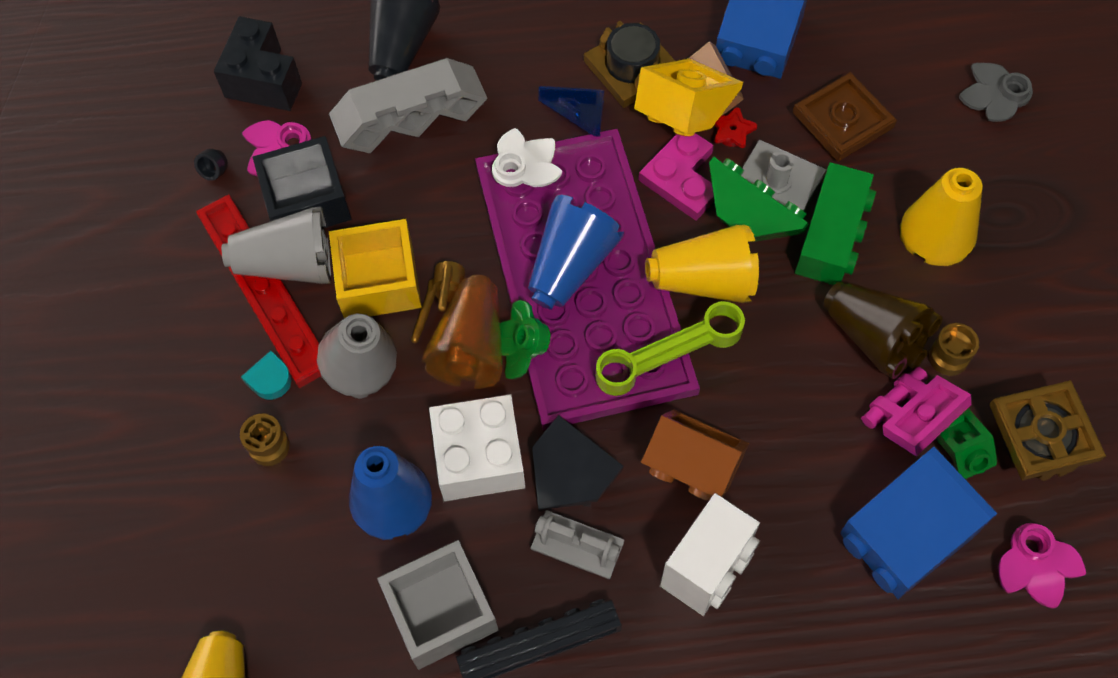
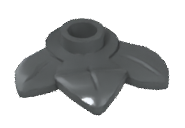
[959,63,1033,122]

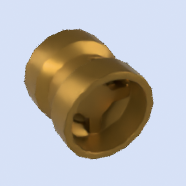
[928,323,979,376]
[240,413,290,466]

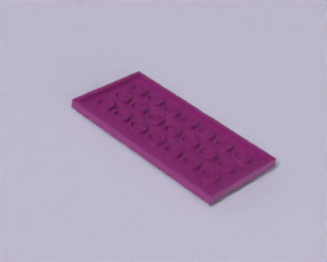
[475,129,700,431]

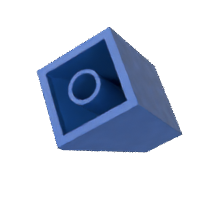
[716,0,807,79]
[840,447,998,599]

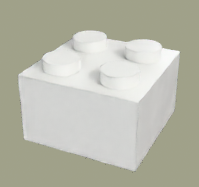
[429,394,526,501]
[660,493,760,616]

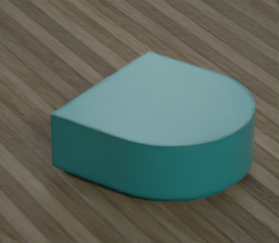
[241,351,292,400]

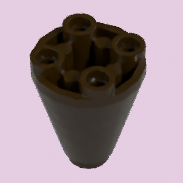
[824,282,943,379]

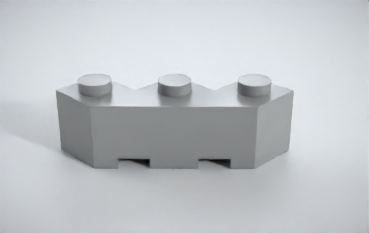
[329,58,488,153]

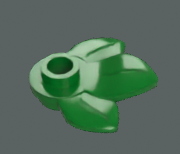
[493,300,551,379]

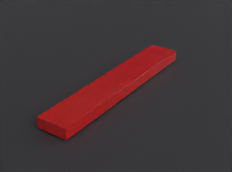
[196,194,321,388]

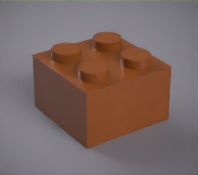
[641,409,749,501]

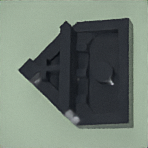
[532,415,624,511]

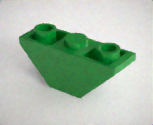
[709,157,809,242]

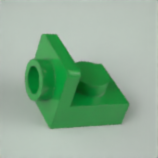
[936,408,997,479]

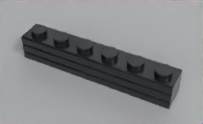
[456,599,621,678]

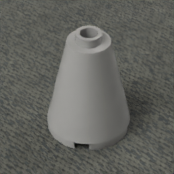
[221,206,331,284]

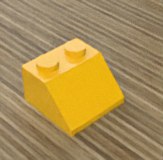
[634,58,743,136]

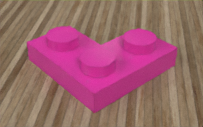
[639,133,715,221]

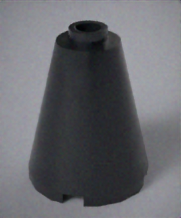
[368,0,441,81]

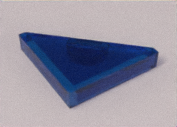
[538,86,604,137]

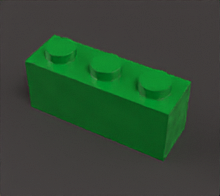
[795,162,876,285]

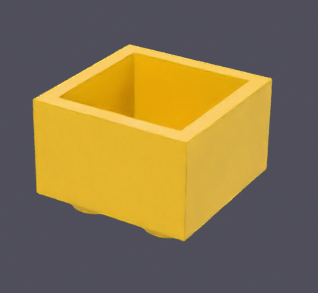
[329,219,422,319]

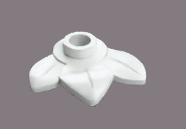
[492,128,562,187]

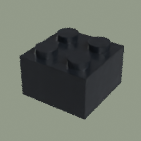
[252,136,352,229]

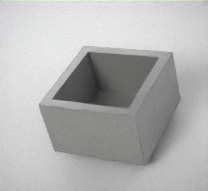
[377,540,498,670]

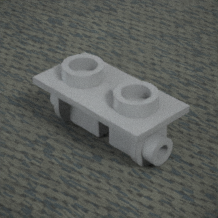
[530,510,625,580]

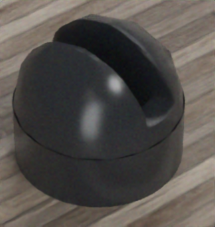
[194,148,228,181]

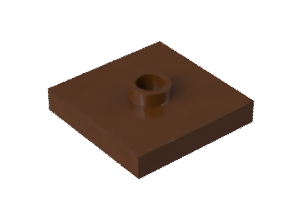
[792,72,897,162]

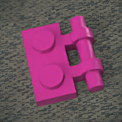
[861,367,972,456]

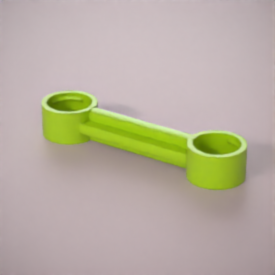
[596,301,745,396]

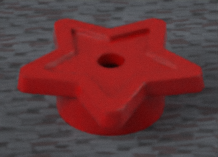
[714,107,757,148]

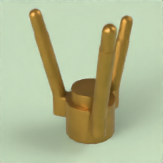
[411,261,478,355]

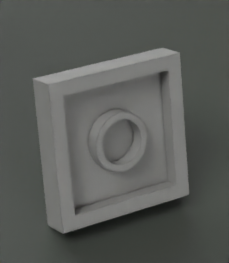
[741,140,826,212]

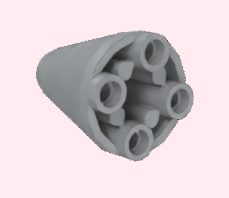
[317,313,397,399]

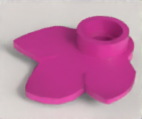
[242,120,311,176]
[998,523,1086,609]

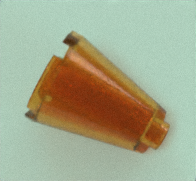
[422,275,503,389]

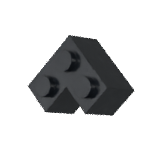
[213,16,302,111]

